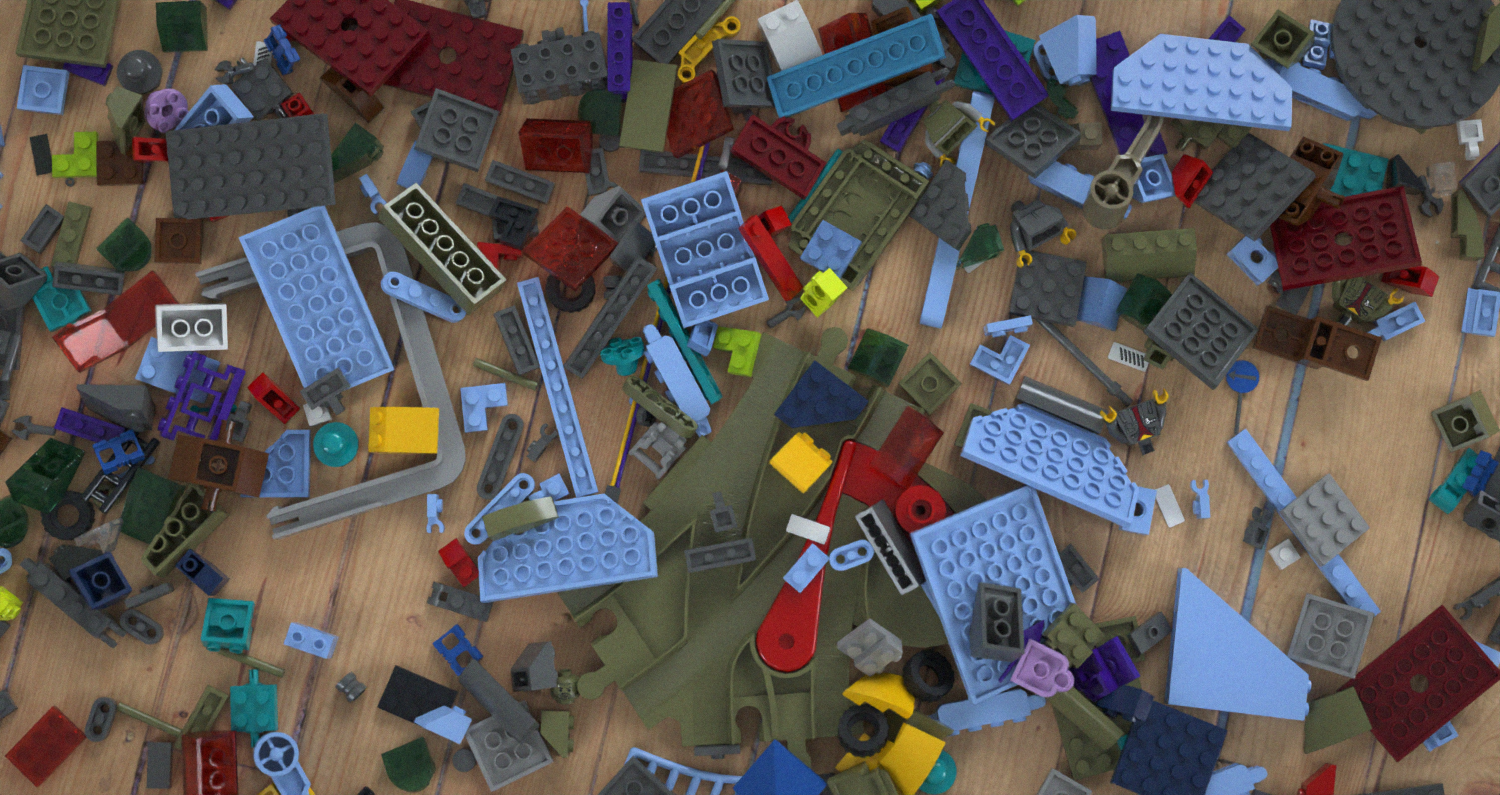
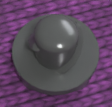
[117,50,162,94]

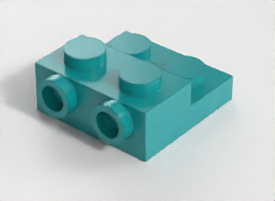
[200,598,255,654]

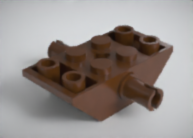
[1278,136,1345,226]
[168,420,269,512]

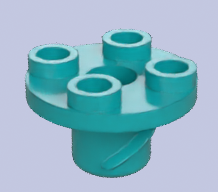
[600,337,645,376]
[313,422,359,467]
[919,750,957,794]

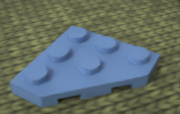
[240,430,311,498]

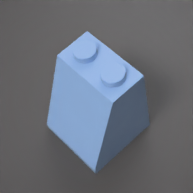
[1039,15,1096,86]

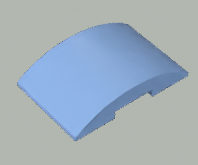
[641,171,769,328]

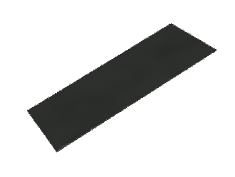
[30,134,52,176]

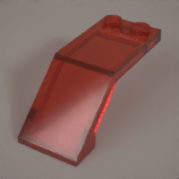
[52,270,180,373]

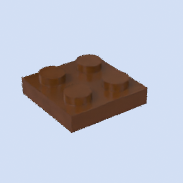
[96,140,144,186]
[154,218,203,264]

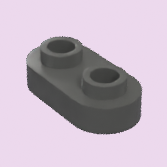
[120,609,164,644]
[85,697,117,742]

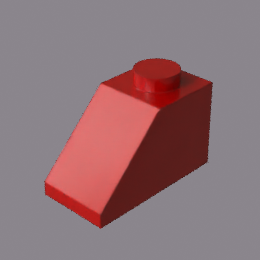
[1172,154,1213,209]
[758,205,792,238]
[1381,266,1439,297]
[247,372,301,424]
[1297,763,1337,795]

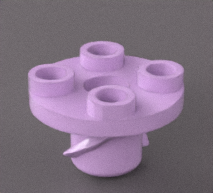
[144,89,189,133]

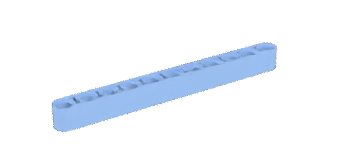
[919,90,995,329]

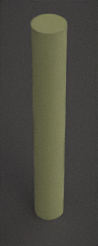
[695,0,736,39]
[473,358,538,391]
[218,648,285,678]
[116,702,182,738]

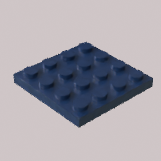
[1110,700,1228,795]

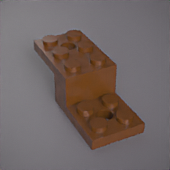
[1253,305,1382,381]

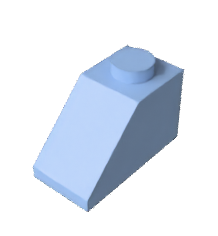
[414,705,472,744]

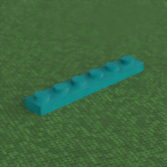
[647,278,723,404]

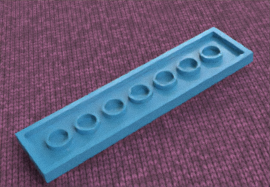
[766,14,946,118]

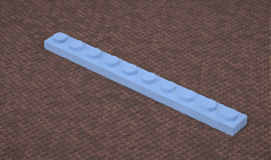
[517,277,598,498]
[1226,429,1381,617]

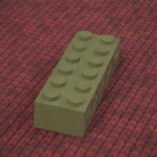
[378,183,507,315]

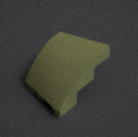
[1304,686,1373,754]
[884,708,954,743]

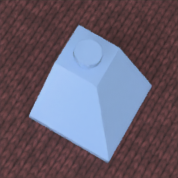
[1132,154,1176,203]

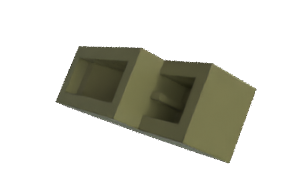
[1451,190,1484,261]
[482,496,559,541]

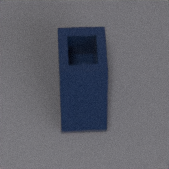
[175,549,230,596]
[1097,685,1154,723]

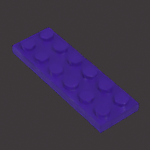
[936,0,1049,121]
[1090,31,1168,157]

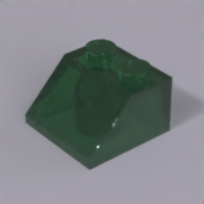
[156,0,208,53]
[956,223,1004,270]
[1116,273,1172,331]

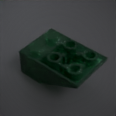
[5,438,85,514]

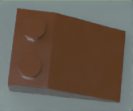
[871,6,933,87]

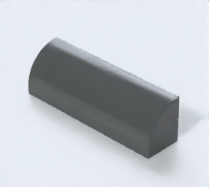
[1014,376,1108,434]
[855,499,926,596]
[459,659,540,745]

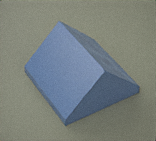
[1076,276,1127,331]

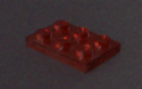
[5,705,87,787]

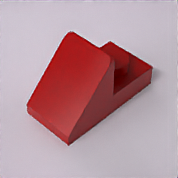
[132,137,168,164]
[477,242,524,271]
[438,538,479,588]

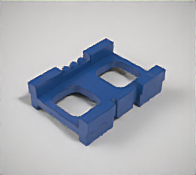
[264,24,300,76]
[92,429,145,475]
[1462,450,1499,497]
[432,624,484,677]

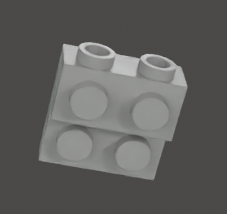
[837,619,903,676]

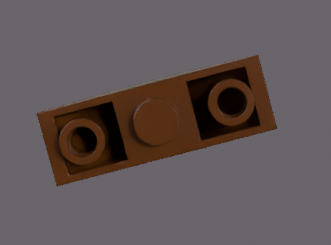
[320,68,384,123]

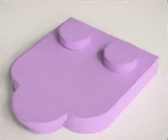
[1010,639,1074,697]

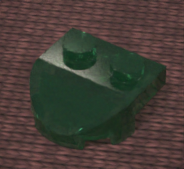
[1047,77,1081,119]
[578,89,622,136]
[96,217,152,272]
[0,492,29,548]
[381,737,436,793]

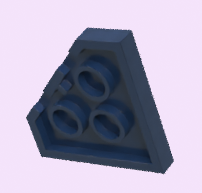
[773,360,869,428]

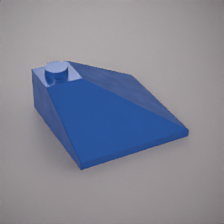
[733,739,828,795]

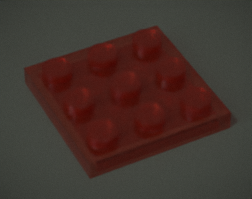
[667,69,734,159]
[523,206,618,292]

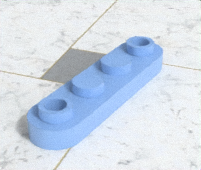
[381,272,466,323]
[464,473,535,545]

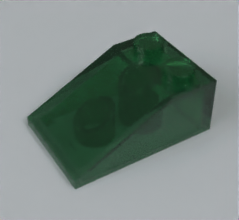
[331,122,384,184]
[117,467,186,545]

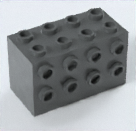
[511,31,608,105]

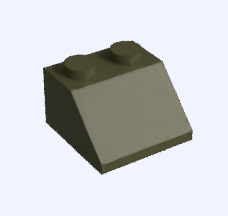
[1251,9,1315,69]
[105,86,145,155]
[1431,390,1500,452]

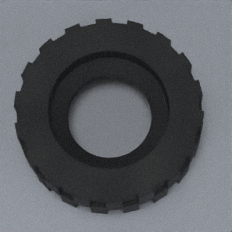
[545,262,596,313]
[40,490,95,540]
[902,649,955,703]
[838,704,889,758]

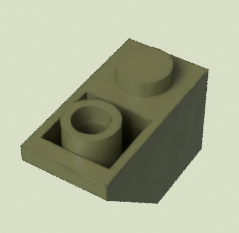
[541,710,574,758]

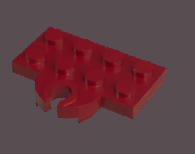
[729,114,826,200]

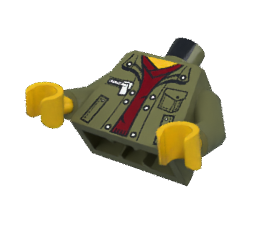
[1332,277,1404,326]

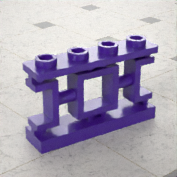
[607,2,633,103]
[157,351,246,441]

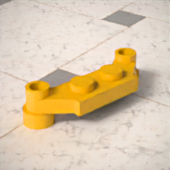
[678,16,741,85]

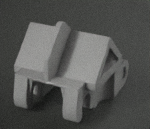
[628,421,687,480]

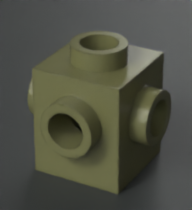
[1143,337,1174,370]

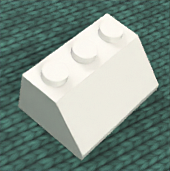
[155,303,228,352]

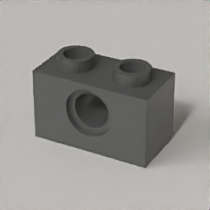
[1463,490,1500,542]

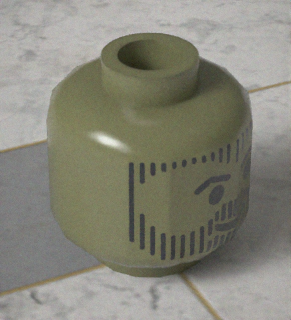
[550,669,580,705]

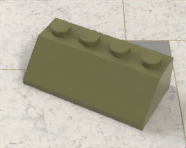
[1101,228,1197,282]

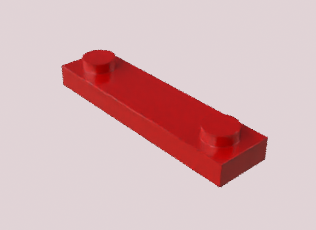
[738,214,803,301]

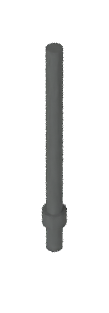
[1036,320,1133,407]

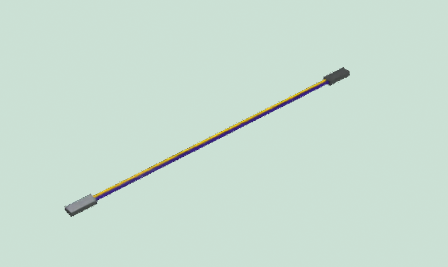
[605,73,723,504]

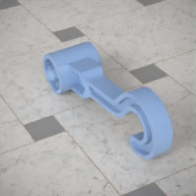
[253,732,311,795]

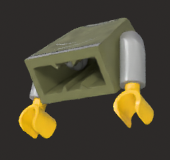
[924,100,995,167]

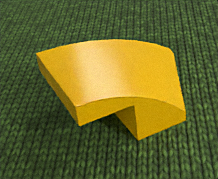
[842,672,915,719]
[878,723,946,795]

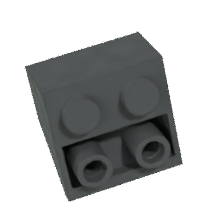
[511,641,558,692]

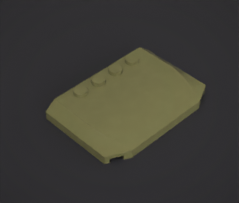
[788,139,930,291]

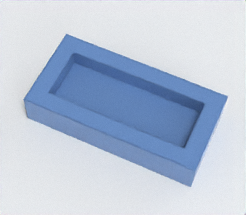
[687,320,718,357]

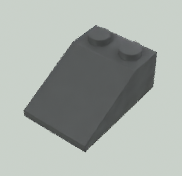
[77,384,156,432]
[969,582,1025,662]

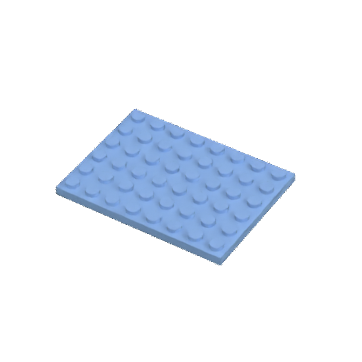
[910,484,1076,705]

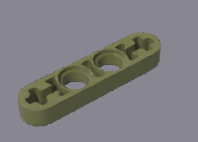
[622,376,698,438]

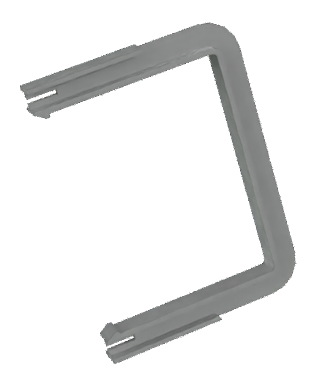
[195,222,466,540]

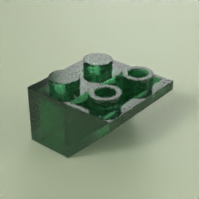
[847,328,909,388]

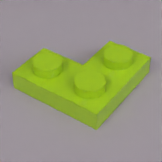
[52,131,99,178]
[713,326,762,377]

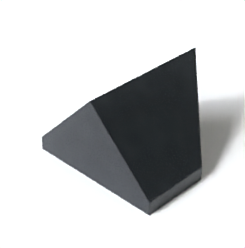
[1386,154,1427,195]

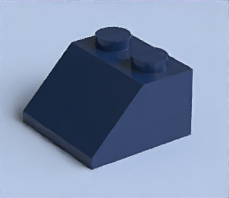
[68,552,132,611]

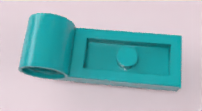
[1429,448,1478,514]

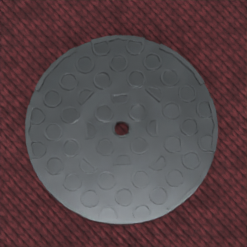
[1330,0,1500,129]

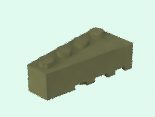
[140,484,230,578]

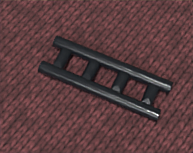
[79,431,160,514]

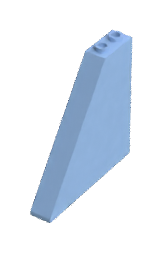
[1164,568,1311,721]

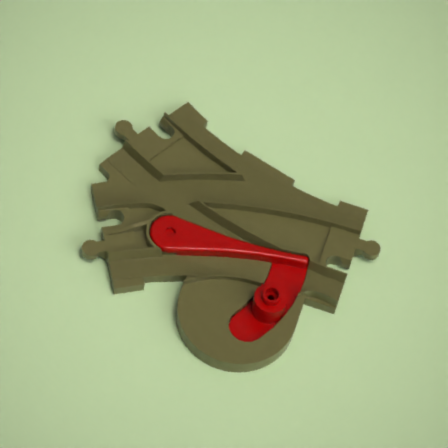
[557,327,987,768]

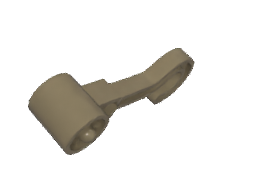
[1082,114,1193,230]

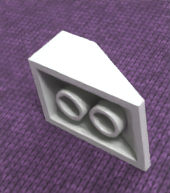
[757,0,823,71]

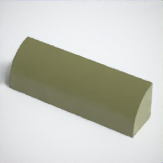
[1044,687,1124,750]

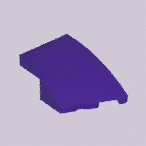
[1068,636,1140,702]

